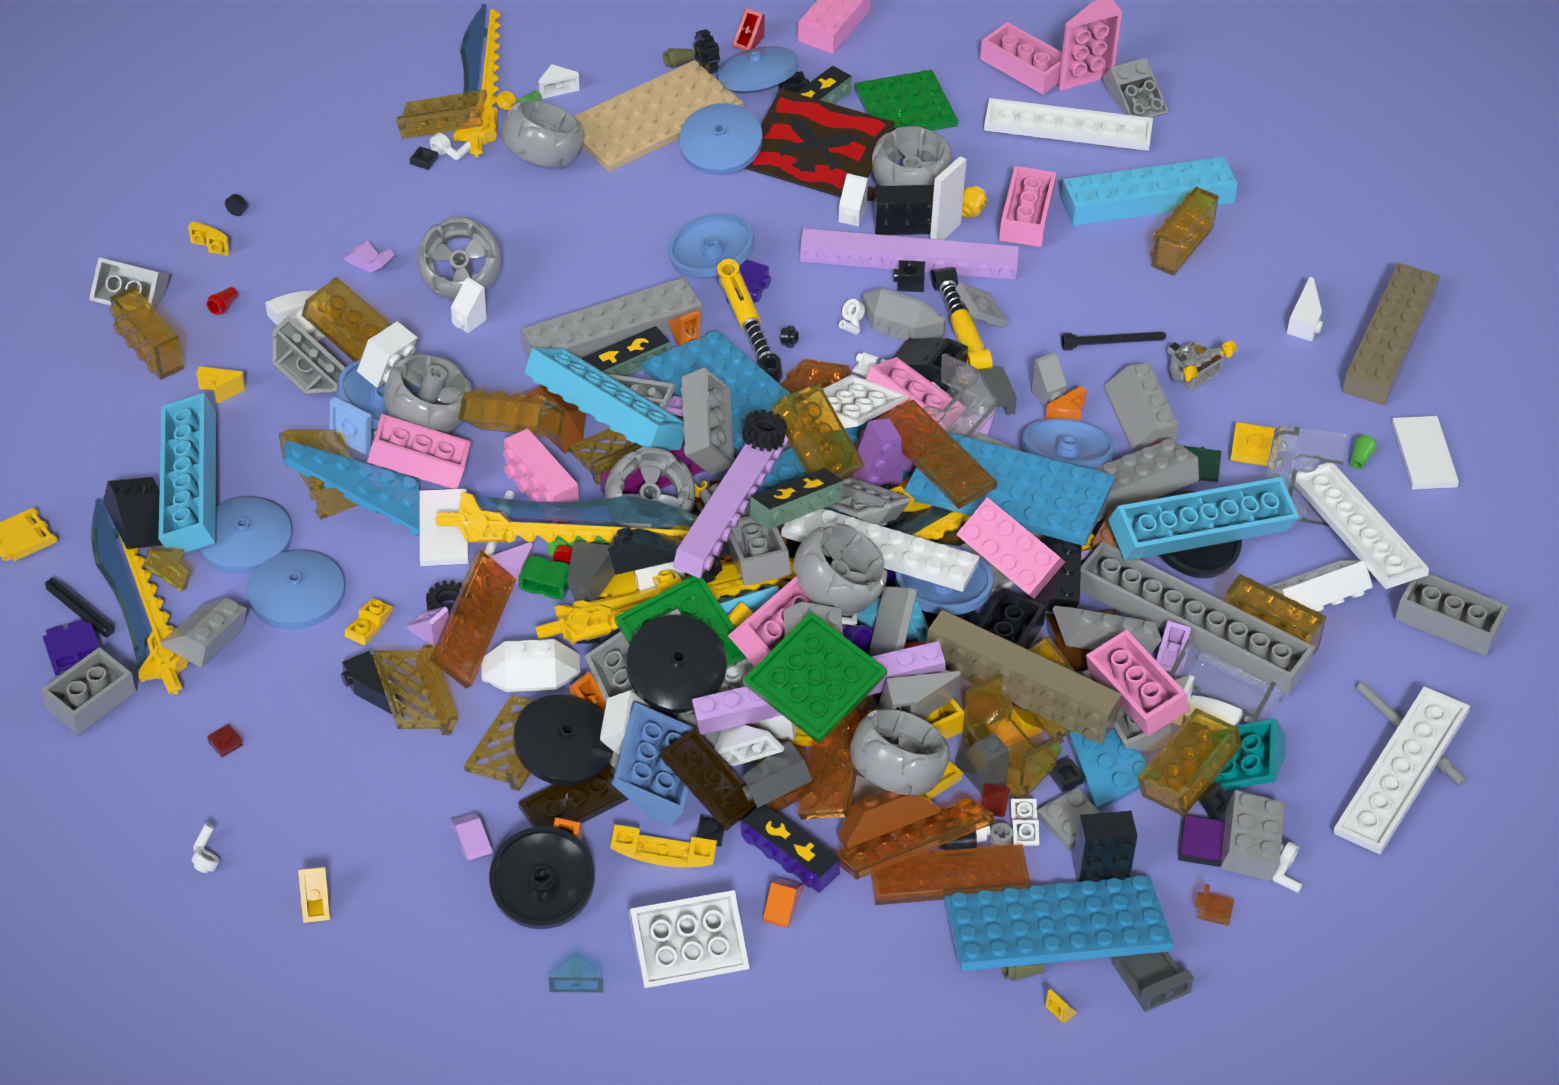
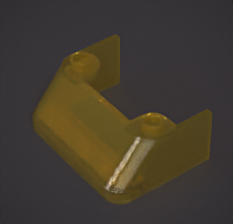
[963,673,1060,799]

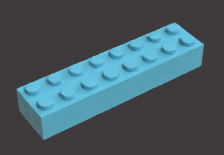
[1061,156,1238,226]
[524,348,685,452]
[159,393,216,557]
[1108,477,1299,561]

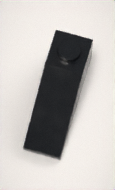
[341,651,403,718]

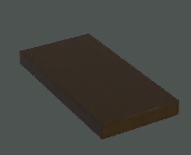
[659,728,757,831]
[518,763,629,827]

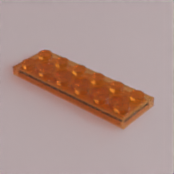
[875,400,997,509]
[430,550,516,689]
[798,695,872,820]
[834,798,995,880]
[868,844,1031,905]

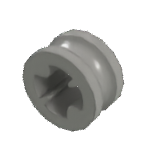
[989,823,1013,849]

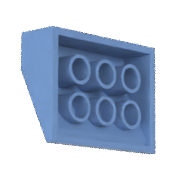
[612,702,699,826]

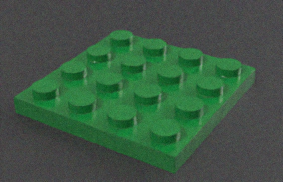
[854,69,958,131]
[614,576,747,669]
[743,611,887,744]

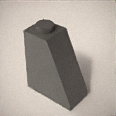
[567,541,615,602]
[956,733,1010,798]
[742,741,813,808]

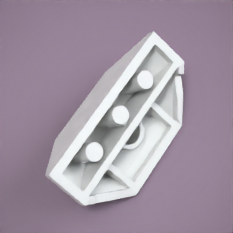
[481,639,580,692]

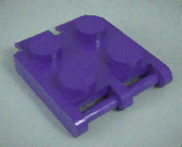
[42,619,99,676]

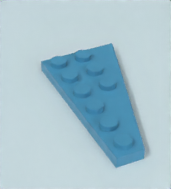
[283,441,420,536]
[1067,667,1158,810]

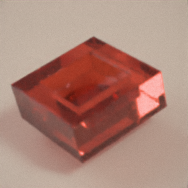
[207,724,243,758]

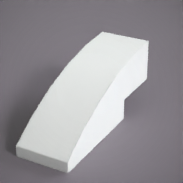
[265,290,336,325]

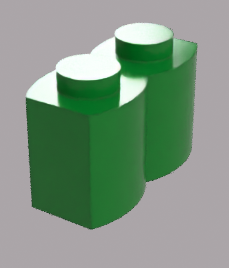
[518,556,570,600]

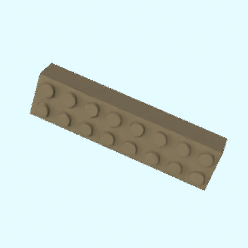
[1342,263,1440,406]
[926,610,1122,745]

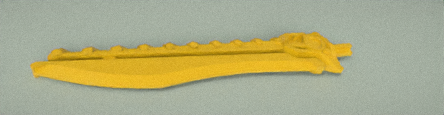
[535,558,797,645]

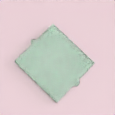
[1184,446,1221,483]

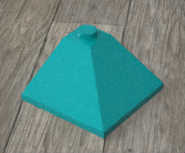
[1201,718,1286,793]

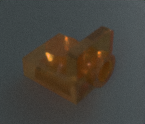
[1195,884,1234,926]

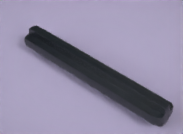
[45,577,114,637]

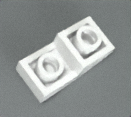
[1184,695,1243,730]
[1010,799,1039,846]

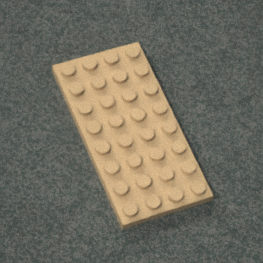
[574,60,743,172]

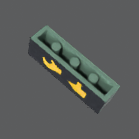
[796,66,852,104]
[581,326,670,376]
[749,468,843,530]

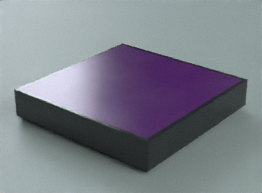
[1179,814,1225,867]

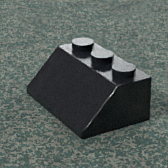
[1027,537,1082,612]

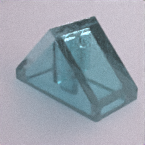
[549,951,604,993]

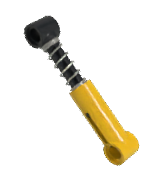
[717,259,783,382]
[931,267,992,373]

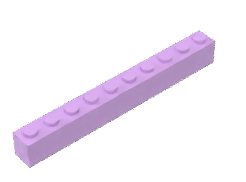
[800,228,1019,280]
[673,422,792,578]
[692,641,946,735]

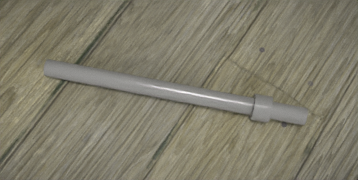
[1356,682,1466,786]

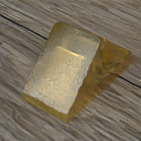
[143,547,192,592]

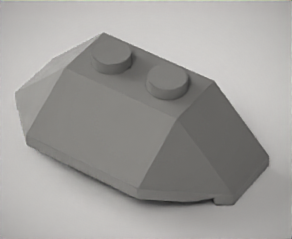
[862,288,946,342]
[272,315,345,395]
[605,373,676,409]
[829,477,910,526]

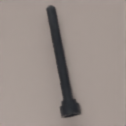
[1061,332,1166,351]

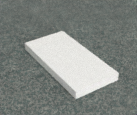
[930,156,967,240]
[1391,416,1459,490]
[420,489,468,566]

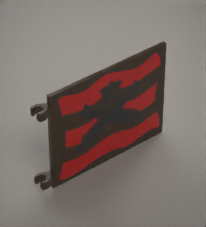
[744,89,897,202]

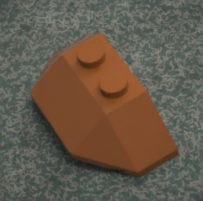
[508,386,586,454]
[837,790,941,848]

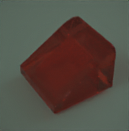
[980,784,1010,818]

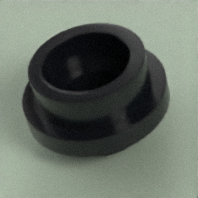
[781,326,799,348]

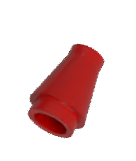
[206,287,238,315]

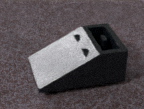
[892,338,968,392]

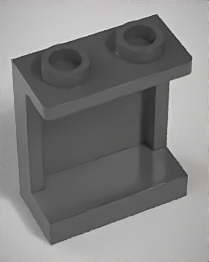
[947,367,1017,421]
[1112,952,1194,1012]

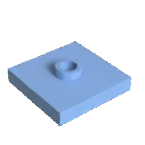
[329,397,372,455]

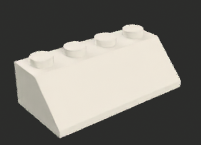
[1261,560,1373,620]

